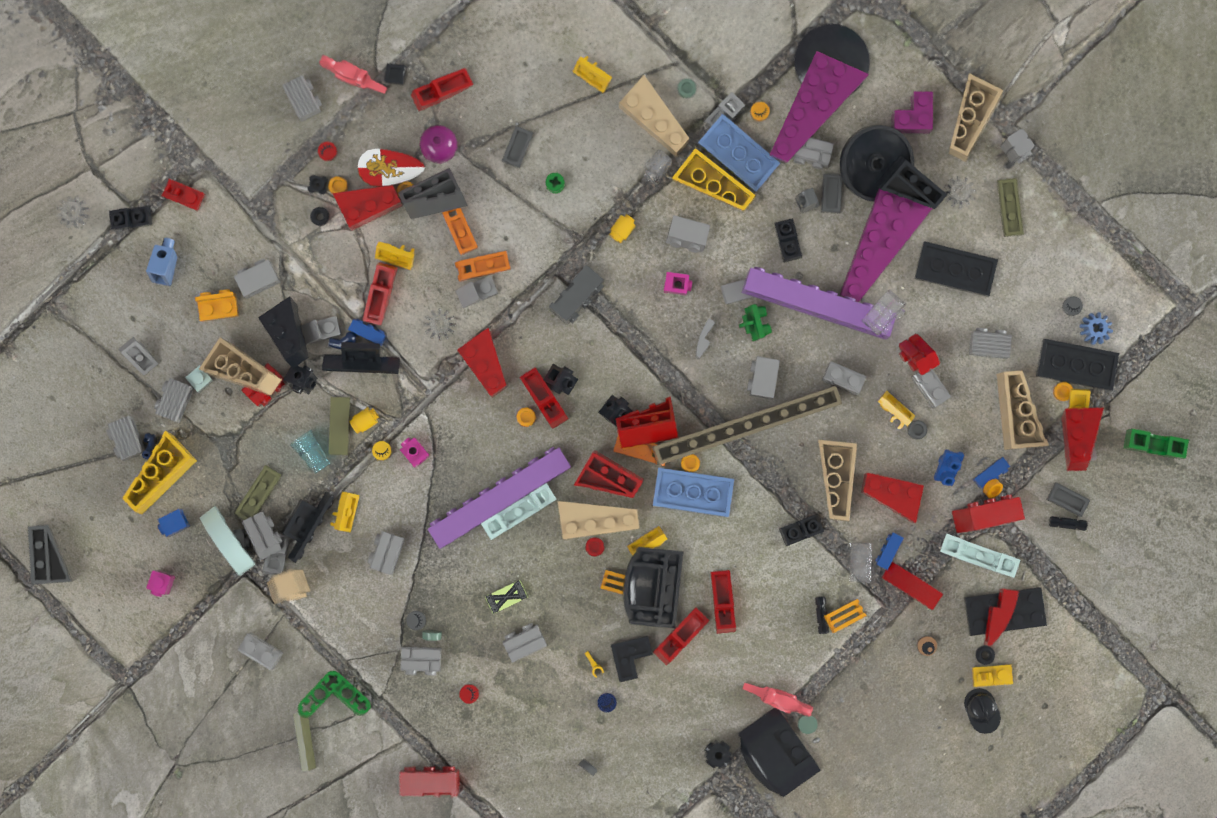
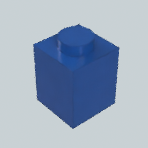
[157,509,191,537]

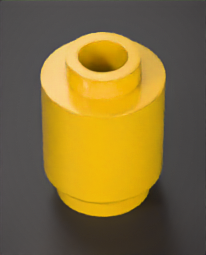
[609,214,636,243]
[349,407,379,434]

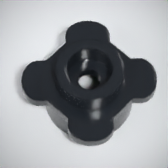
[308,175,328,195]

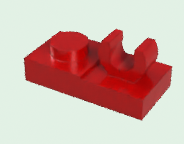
[162,179,205,211]

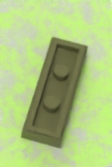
[997,178,1024,237]
[328,397,351,455]
[234,465,282,520]
[293,711,316,772]

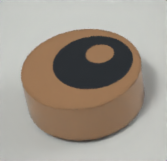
[917,636,937,656]

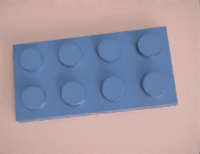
[697,114,780,192]
[653,468,734,517]

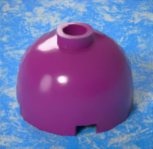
[419,125,458,164]

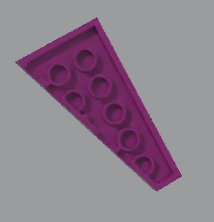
[769,51,869,163]
[839,189,932,302]

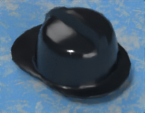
[964,688,1001,734]

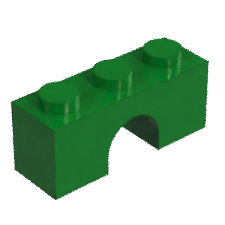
[1123,429,1189,460]

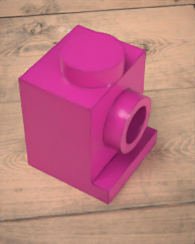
[664,272,692,296]
[400,437,430,468]

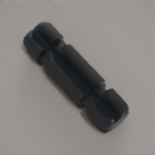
[1049,516,1088,531]
[815,596,829,634]

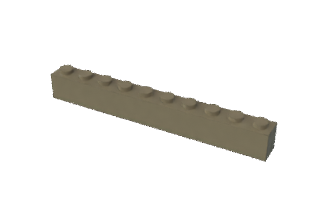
[652,386,842,465]

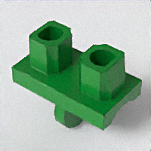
[739,304,772,342]

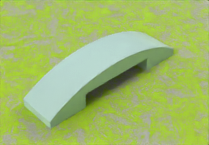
[481,483,557,540]
[200,506,255,576]
[940,534,1020,578]

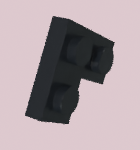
[611,636,653,683]

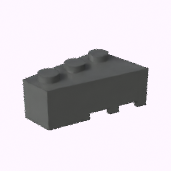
[549,265,604,325]
[28,525,73,585]

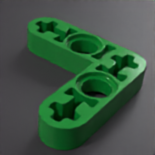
[297,671,371,718]

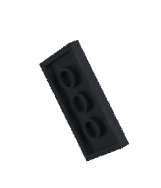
[914,241,998,297]
[1036,339,1119,391]
[964,587,1047,636]

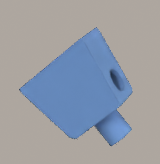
[146,238,177,286]

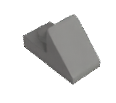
[456,276,498,309]
[301,316,341,345]
[119,337,158,376]

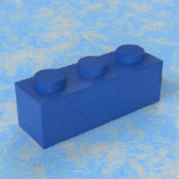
[348,319,386,346]
[973,457,1010,489]
[875,532,904,570]

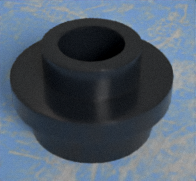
[310,207,330,226]
[975,645,995,665]

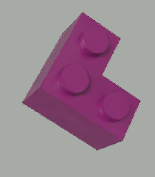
[892,91,933,134]

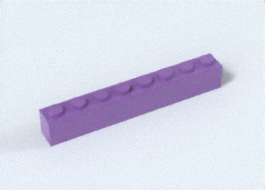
[741,267,896,340]
[428,447,571,549]

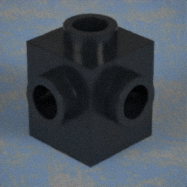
[543,364,578,395]
[283,365,318,395]
[598,395,633,427]
[704,740,732,769]

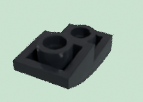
[109,206,152,230]
[774,218,802,262]
[779,514,824,546]

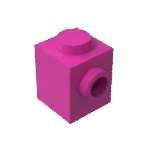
[146,570,175,597]

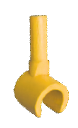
[584,651,604,678]

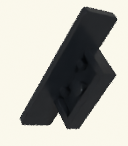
[322,342,400,374]
[281,491,334,563]

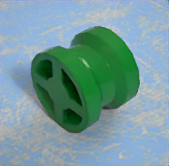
[546,173,565,194]

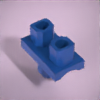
[934,449,964,486]

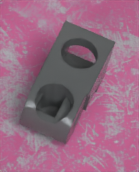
[795,188,820,214]

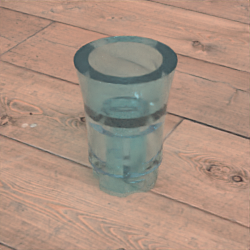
[290,430,330,474]

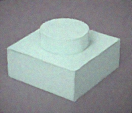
[185,365,213,393]

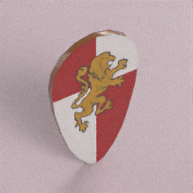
[357,149,425,187]

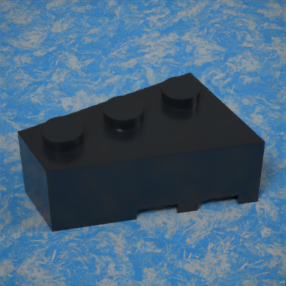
[875,155,948,209]
[258,296,309,368]

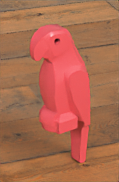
[319,55,387,94]
[742,682,813,717]

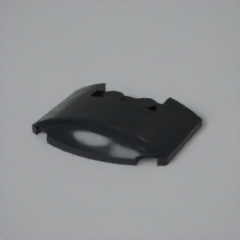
[623,547,684,629]
[738,708,821,797]

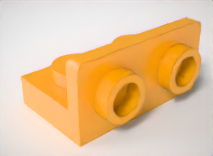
[195,289,239,322]

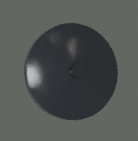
[794,24,870,95]
[840,125,915,202]

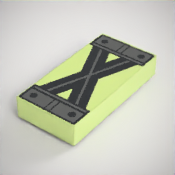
[485,580,528,614]

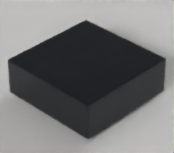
[384,63,406,85]

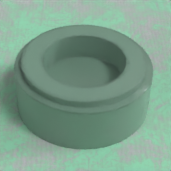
[677,78,696,99]
[422,630,442,641]
[798,715,818,734]

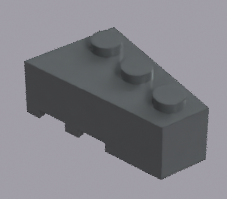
[398,168,468,219]

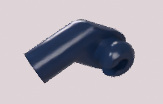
[328,332,356,350]
[142,433,157,460]

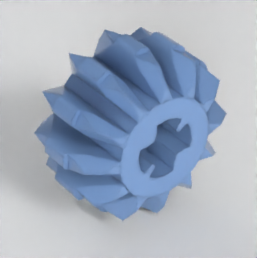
[1079,312,1113,345]

